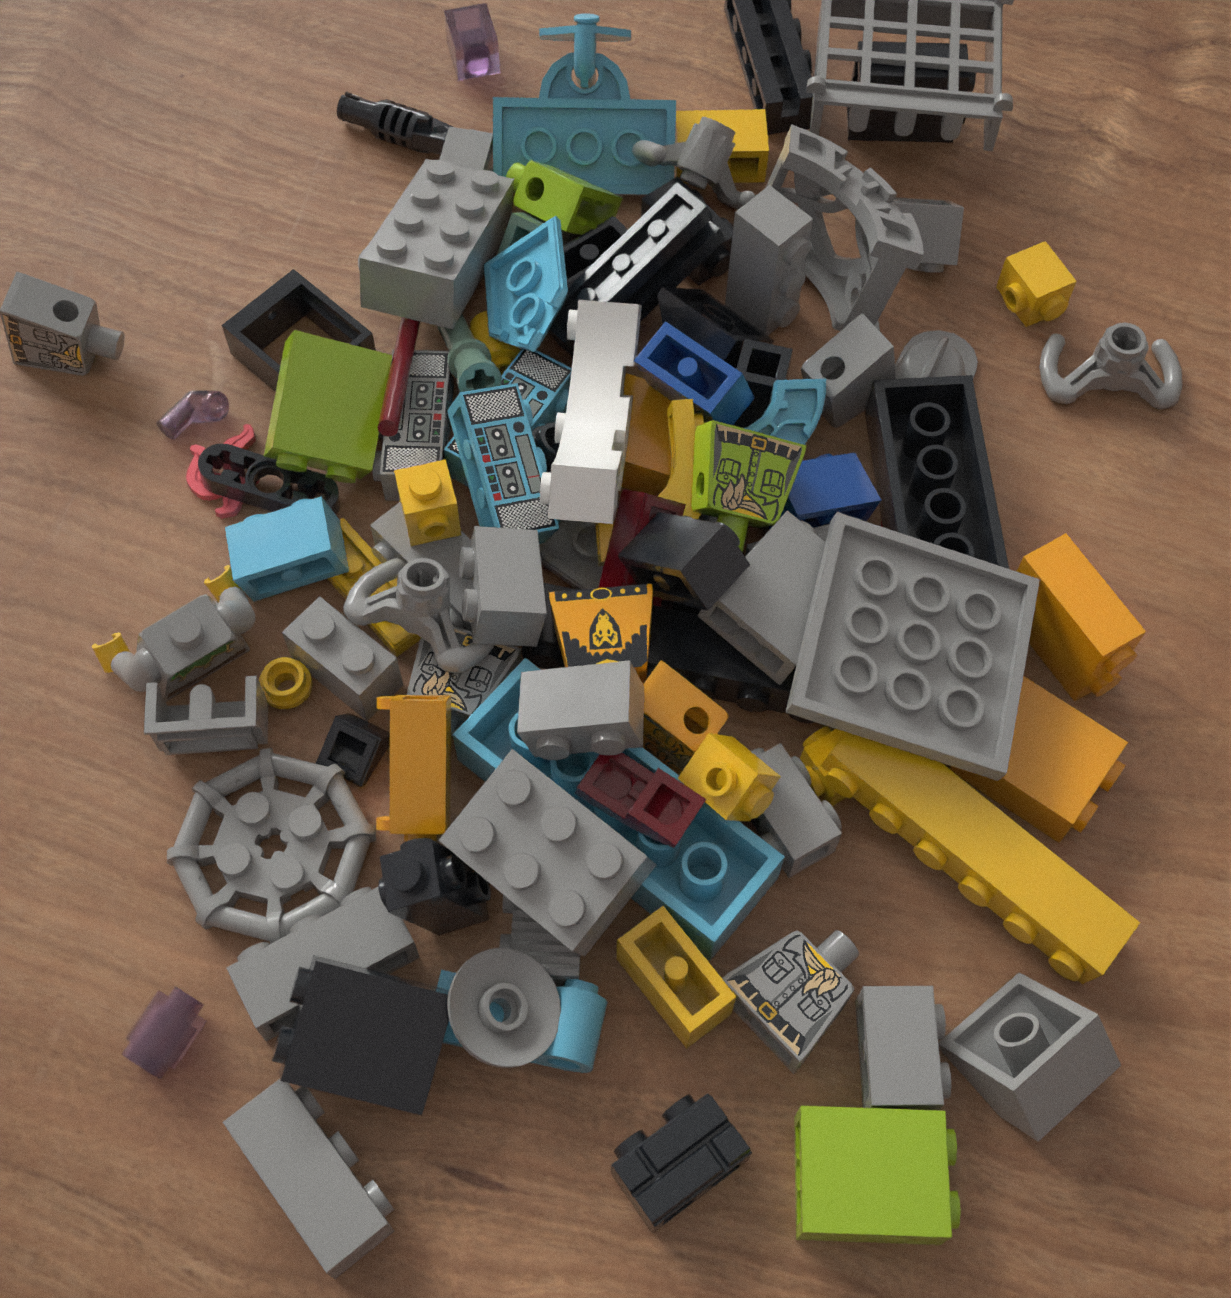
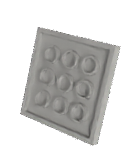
[786,512,1040,781]

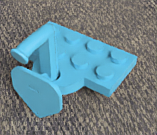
[493,13,676,195]

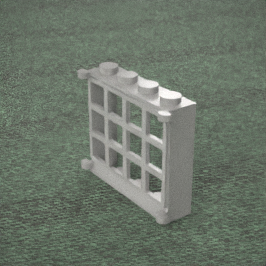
[806,0,1014,151]

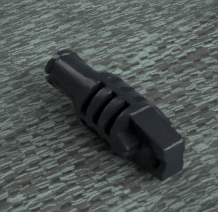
[337,92,456,155]

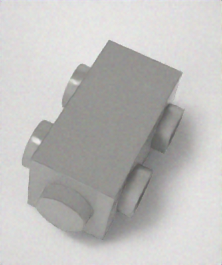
[751,743,842,878]

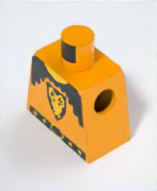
[549,584,653,684]

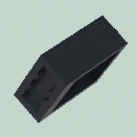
[221,269,376,392]

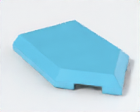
[484,216,568,352]

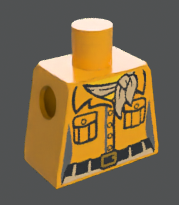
[643,660,729,774]

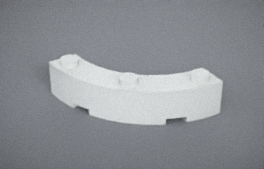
[540,300,641,524]

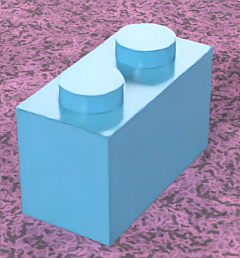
[225,496,349,601]

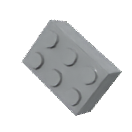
[438,749,656,956]

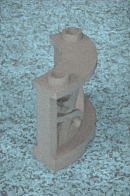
[766,124,924,331]

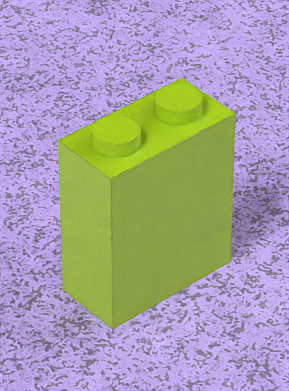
[264,330,393,483]
[794,1106,960,1245]

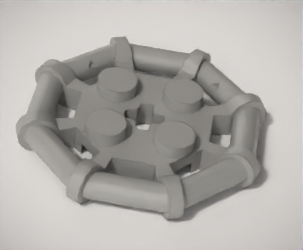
[167,748,376,944]

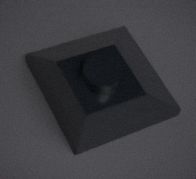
[657,287,774,369]

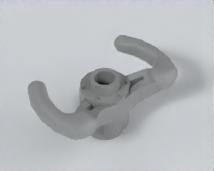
[632,117,756,210]
[1039,323,1183,409]
[343,558,494,674]

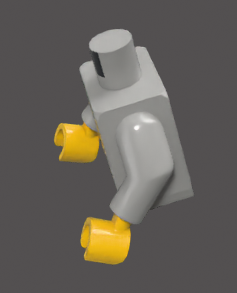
[91,565,255,702]

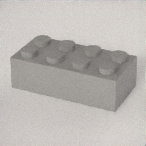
[359,159,514,329]

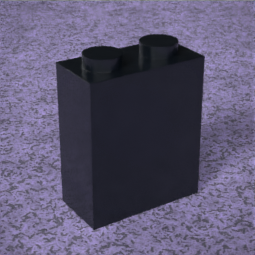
[846,41,976,143]
[272,955,449,1115]

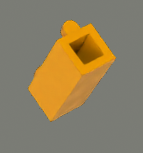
[376,695,451,842]

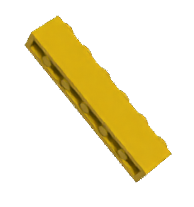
[820,732,1140,984]

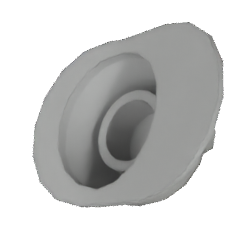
[895,330,978,379]

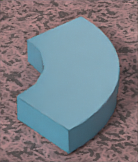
[744,379,826,445]

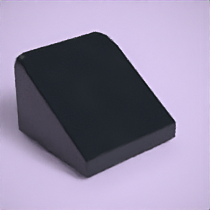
[315,713,390,787]

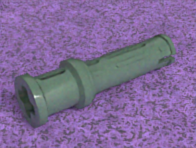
[436,314,502,392]

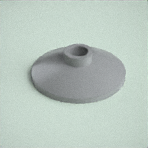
[447,948,561,1068]

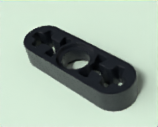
[198,444,340,515]

